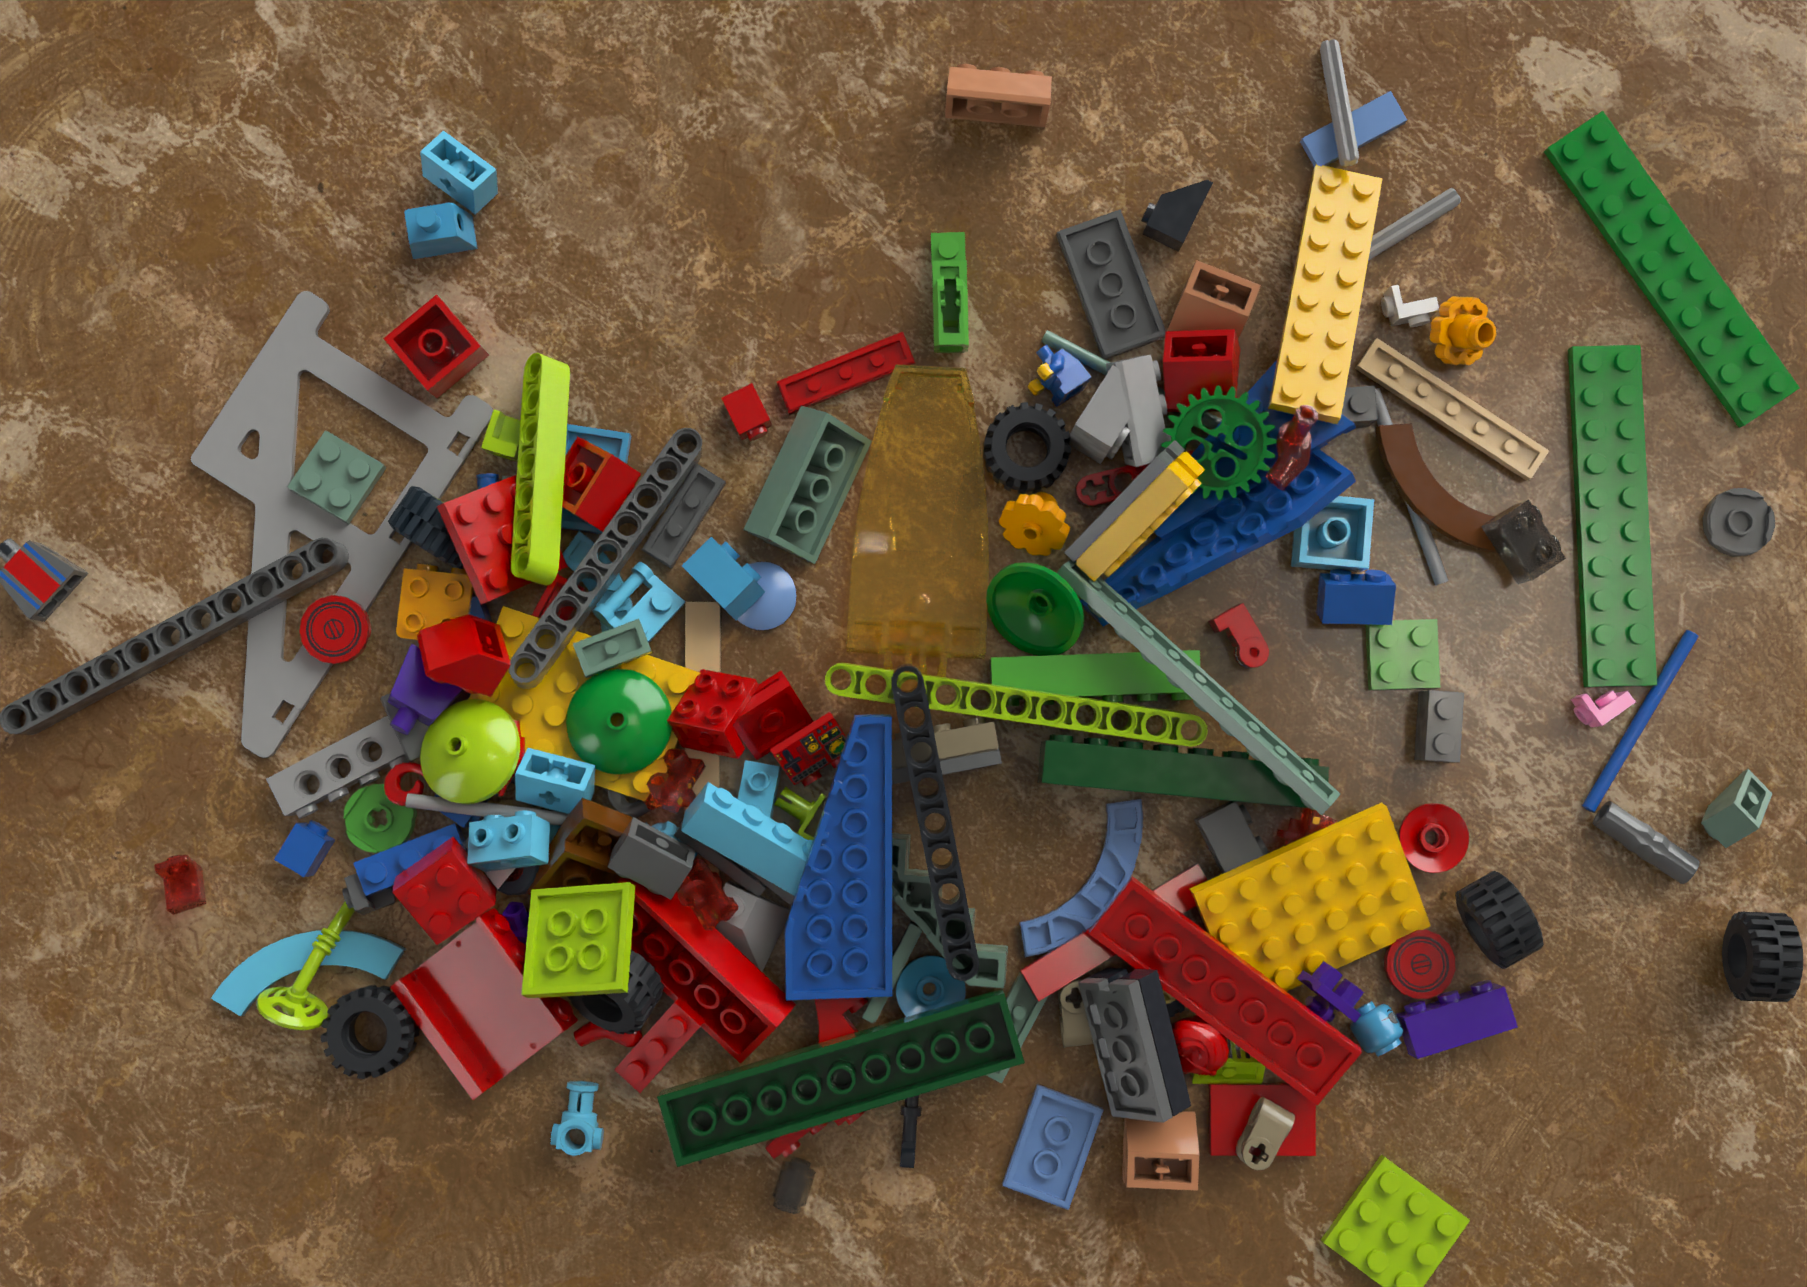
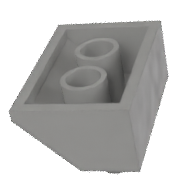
[1106,354,1171,467]
[1069,365,1130,464]

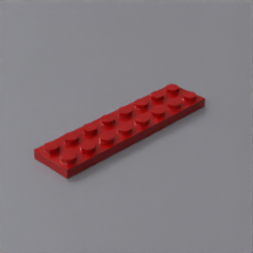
[1089,876,1362,1106]

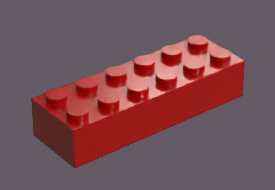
[617,877,796,1064]

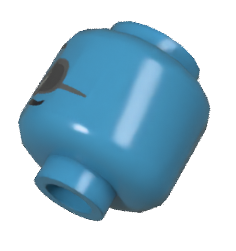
[1350,1001,1404,1056]

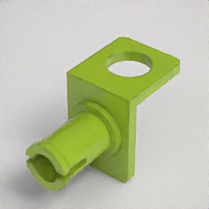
[774,786,827,840]

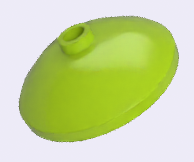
[420,699,520,804]

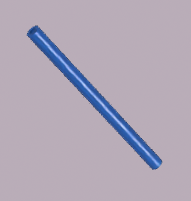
[1582,630,1699,813]

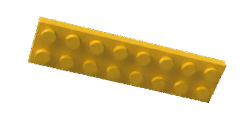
[1268,164,1382,424]

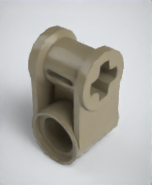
[1058,978,1094,1048]
[1236,1097,1295,1170]

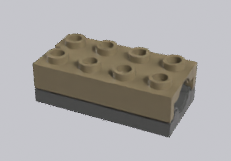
[892,717,1002,784]

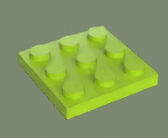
[522,882,635,998]
[1321,1154,1470,1287]

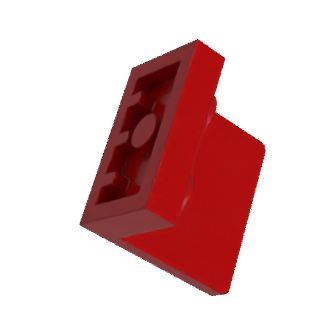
[667,669,759,759]

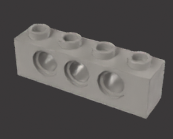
[266,716,409,819]

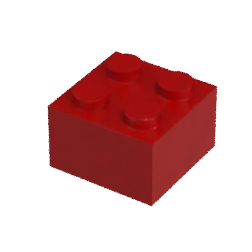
[383,294,489,398]
[392,836,497,945]

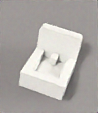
[1381,285,1439,327]

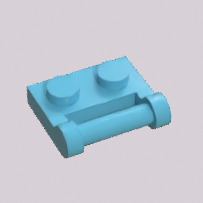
[592,561,685,643]

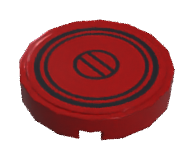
[299,595,372,664]
[1384,929,1456,999]

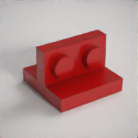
[733,670,814,761]

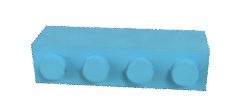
[681,782,813,896]

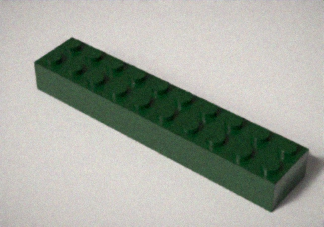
[657,989,1025,1167]

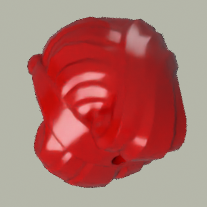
[1171,1015,1229,1076]

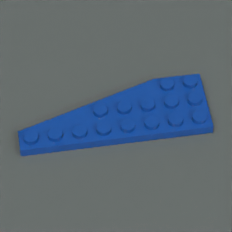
[1080,449,1356,626]
[785,714,892,1000]

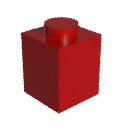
[721,383,772,441]

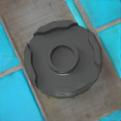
[1702,488,1775,557]

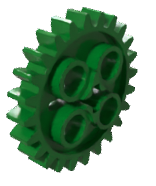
[1161,386,1277,500]

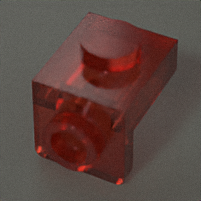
[154,855,206,915]

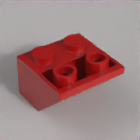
[1163,329,1241,412]
[417,614,511,697]

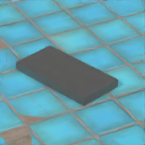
[1056,209,1166,359]

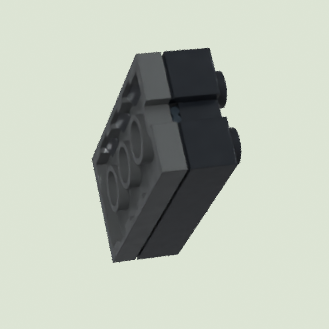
[1078,968,1191,1123]

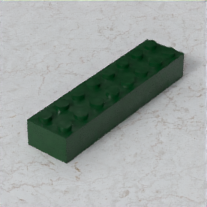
[1037,734,1329,808]

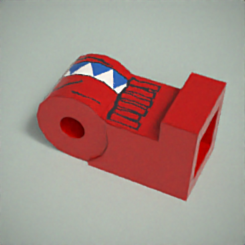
[1208,603,1269,668]

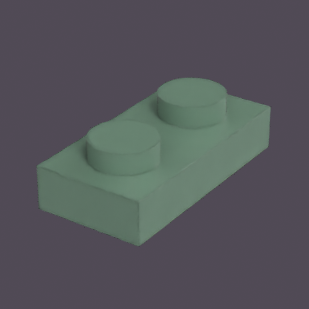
[573,619,652,678]

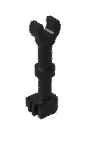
[900,1095,922,1168]

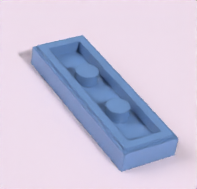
[1300,91,1407,167]

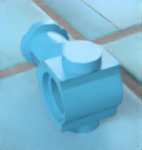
[551,1081,604,1156]

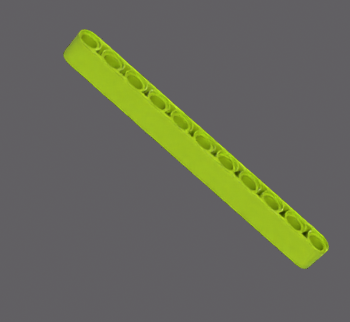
[825,663,1208,747]

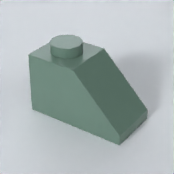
[1701,769,1772,848]

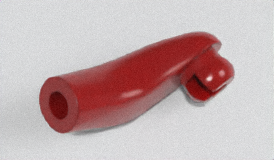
[573,1021,642,1047]

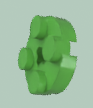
[344,784,417,853]

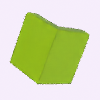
[481,409,520,462]

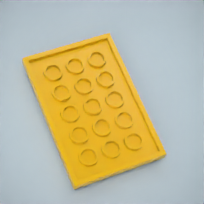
[469,606,701,805]
[1190,802,1431,992]

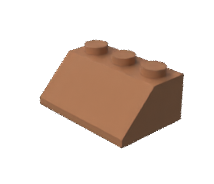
[945,64,1052,127]

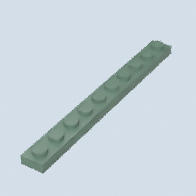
[1057,560,1340,816]

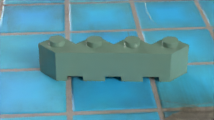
[892,833,1008,988]

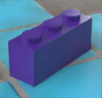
[1396,980,1518,1059]

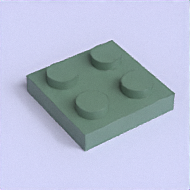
[287,430,386,525]

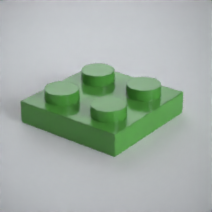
[1365,619,1441,690]

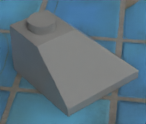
[708,880,790,972]

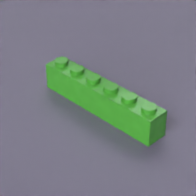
[989,650,1200,707]

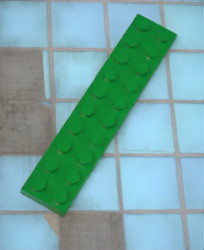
[1544,111,1800,428]
[1568,345,1657,687]

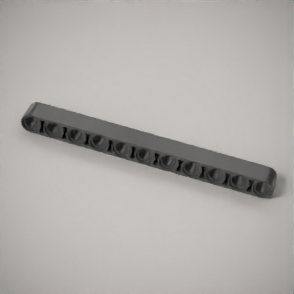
[0,538,349,735]

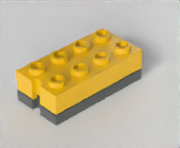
[1064,441,1205,582]

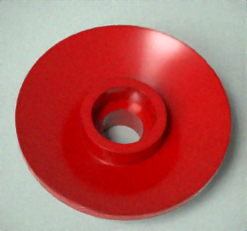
[1399,803,1469,873]

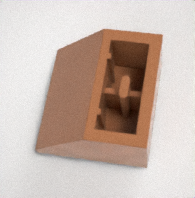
[1167,260,1261,339]
[1122,1111,1199,1191]

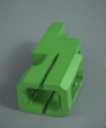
[931,232,969,353]

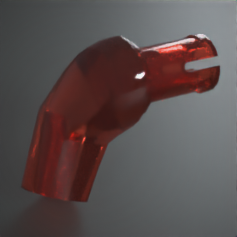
[1266,405,1318,490]

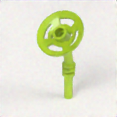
[256,902,355,1030]

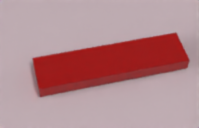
[777,332,916,415]

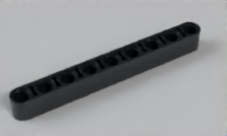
[891,664,979,981]

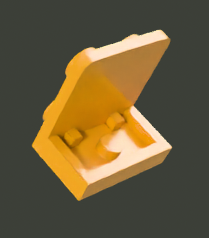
[396,564,475,640]

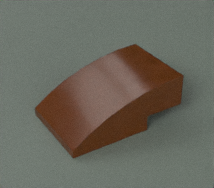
[528,798,643,895]

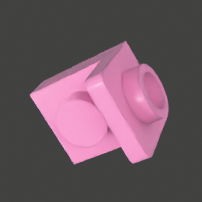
[1571,690,1636,727]

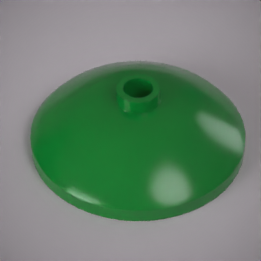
[986,562,1084,656]
[566,669,672,774]

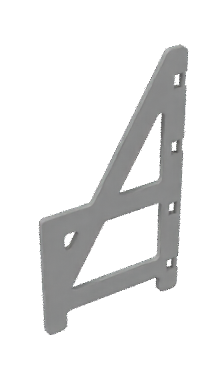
[191,291,493,758]

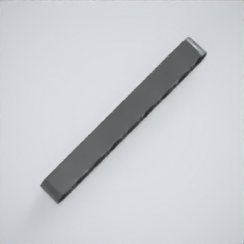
[509,428,702,689]

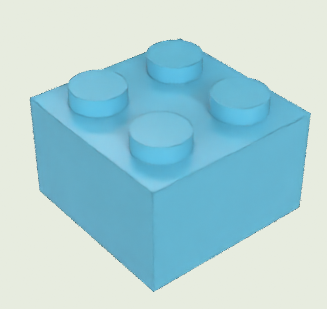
[1291,496,1374,573]

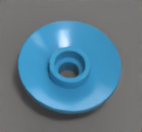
[896,956,966,1017]

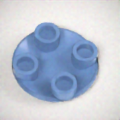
[738,562,797,630]

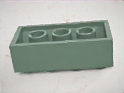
[743,406,872,564]

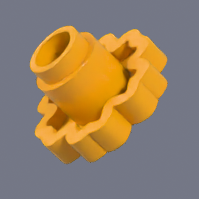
[1430,296,1496,365]
[999,492,1070,556]

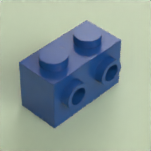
[1316,569,1396,625]

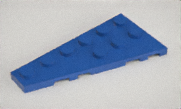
[1153,361,1356,541]

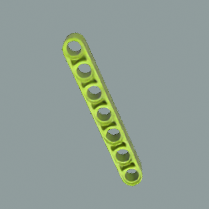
[511,353,570,586]

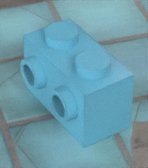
[467,810,550,872]

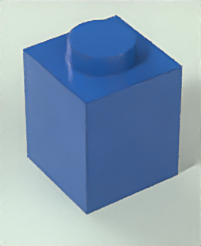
[274,820,335,877]

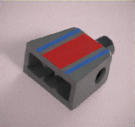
[0,538,89,622]

